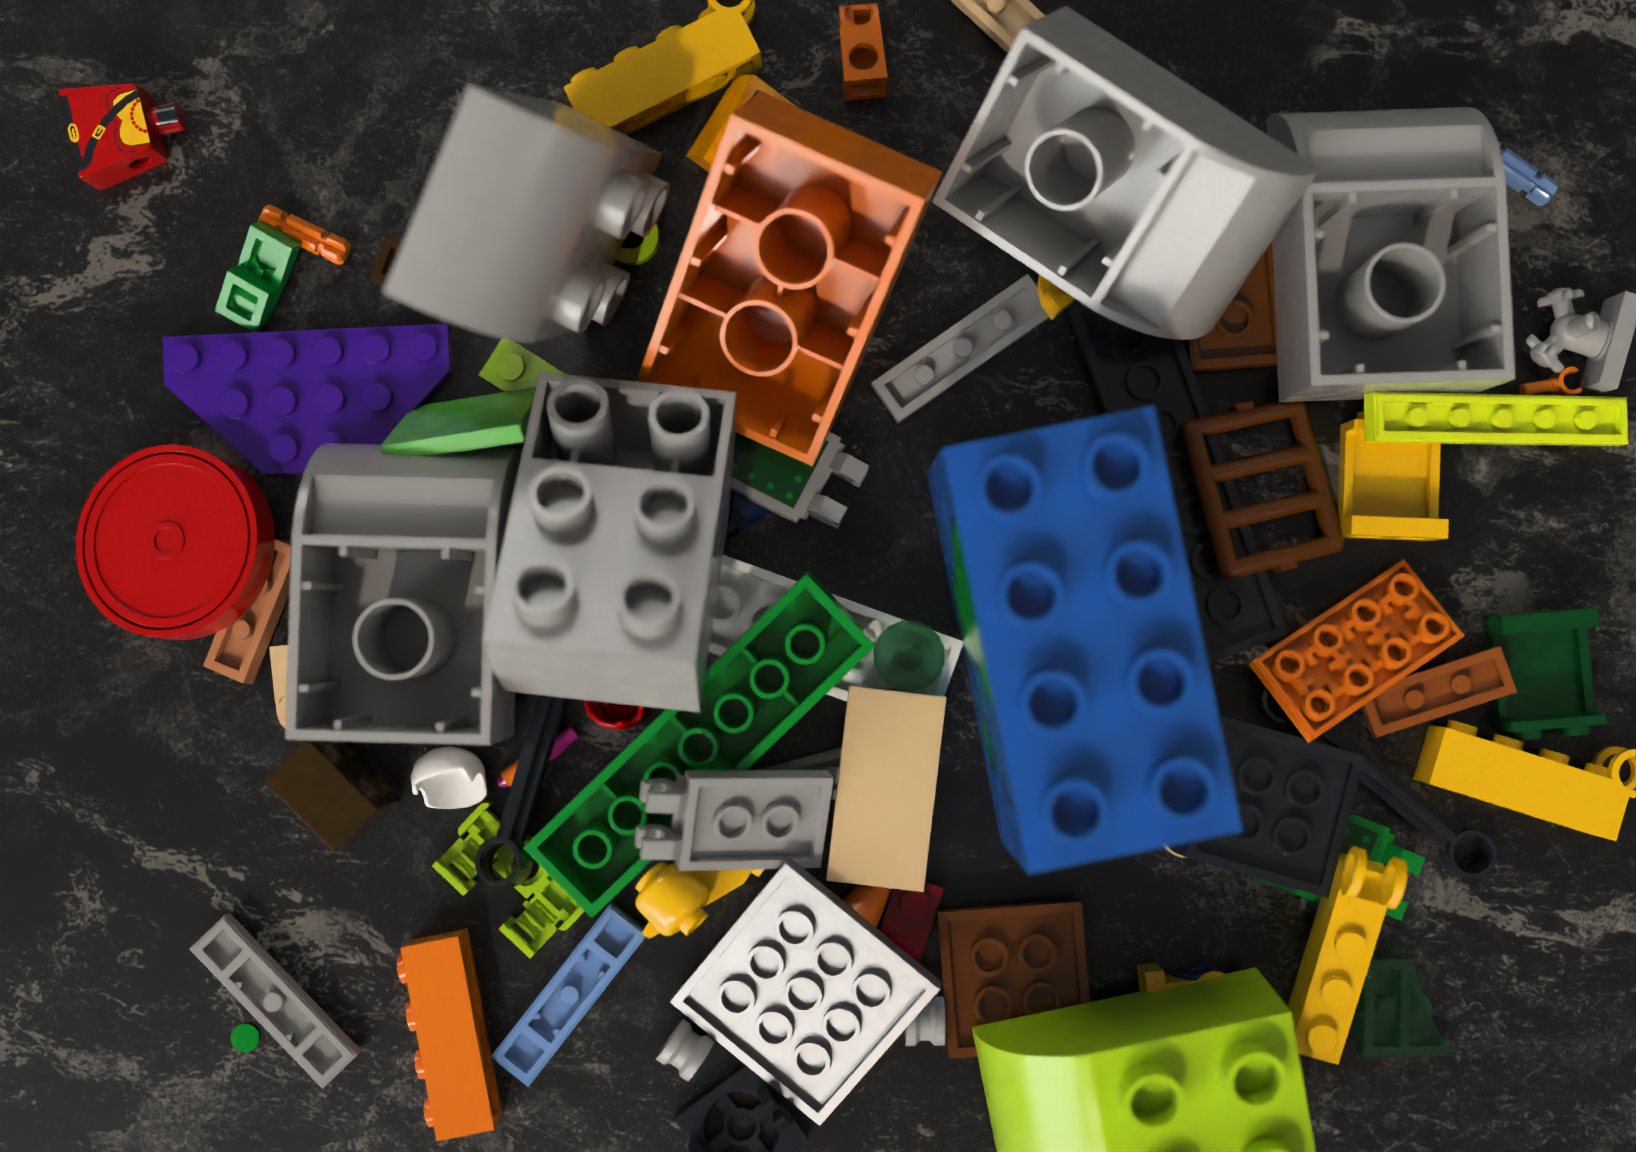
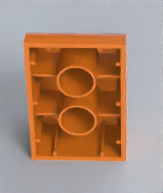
[636,91,942,467]

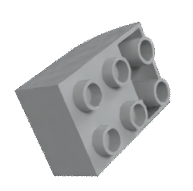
[932,6,1320,340]
[1266,107,1515,402]
[482,372,737,712]
[285,443,522,745]

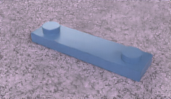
[491,901,646,1087]

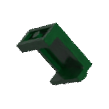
[1483,608,1608,740]

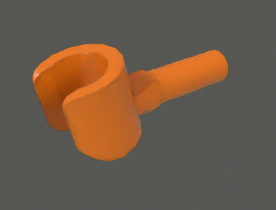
[1519,366,1582,396]

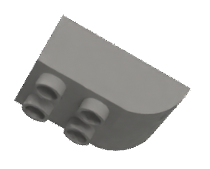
[383,84,670,343]

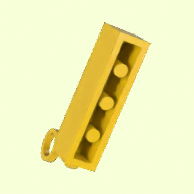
[564,0,762,135]
[1413,720,1636,841]
[1288,846,1408,1065]

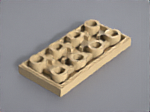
[826,685,947,892]

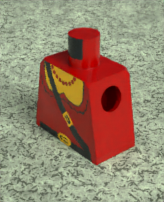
[59,84,187,190]

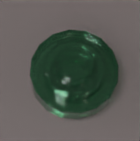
[873,621,945,692]

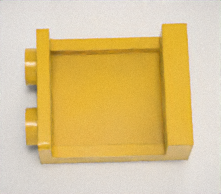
[1338,412,1449,541]

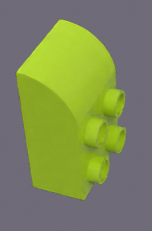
[972,967,1316,1152]

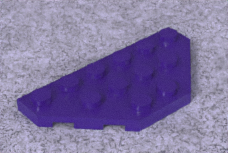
[162,324,453,476]

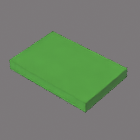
[380,387,536,456]

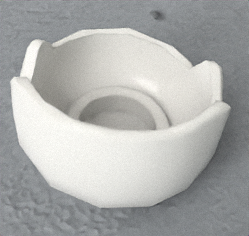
[411,746,487,809]

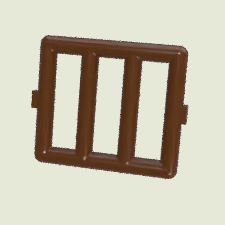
[1182,401,1344,579]

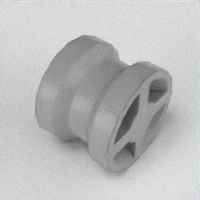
[904,996,945,1046]
[656,1018,715,1082]

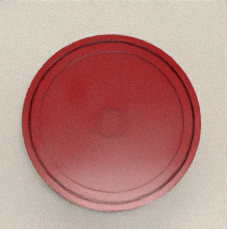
[76,445,275,640]

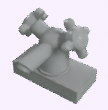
[1526,287,1636,395]

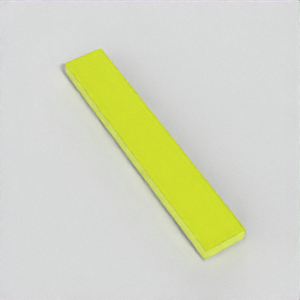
[1364,392,1628,446]

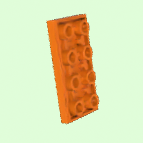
[1249,559,1465,743]

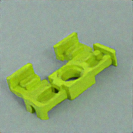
[432,801,584,959]

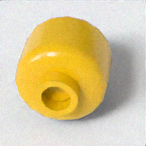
[635,861,709,936]

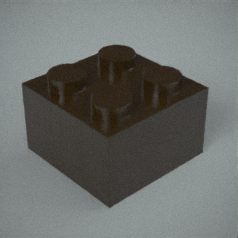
[264,740,400,852]

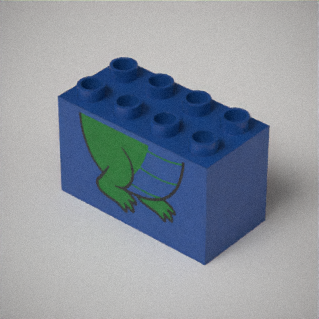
[926,406,1242,874]

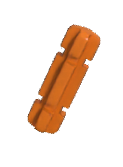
[258,205,351,265]

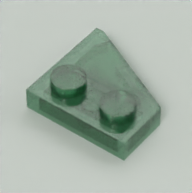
[1355,955,1450,1057]

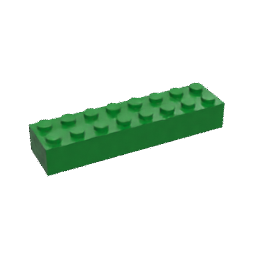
[523,571,876,918]

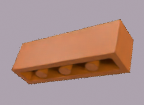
[397,928,503,1141]

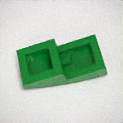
[215,220,302,333]

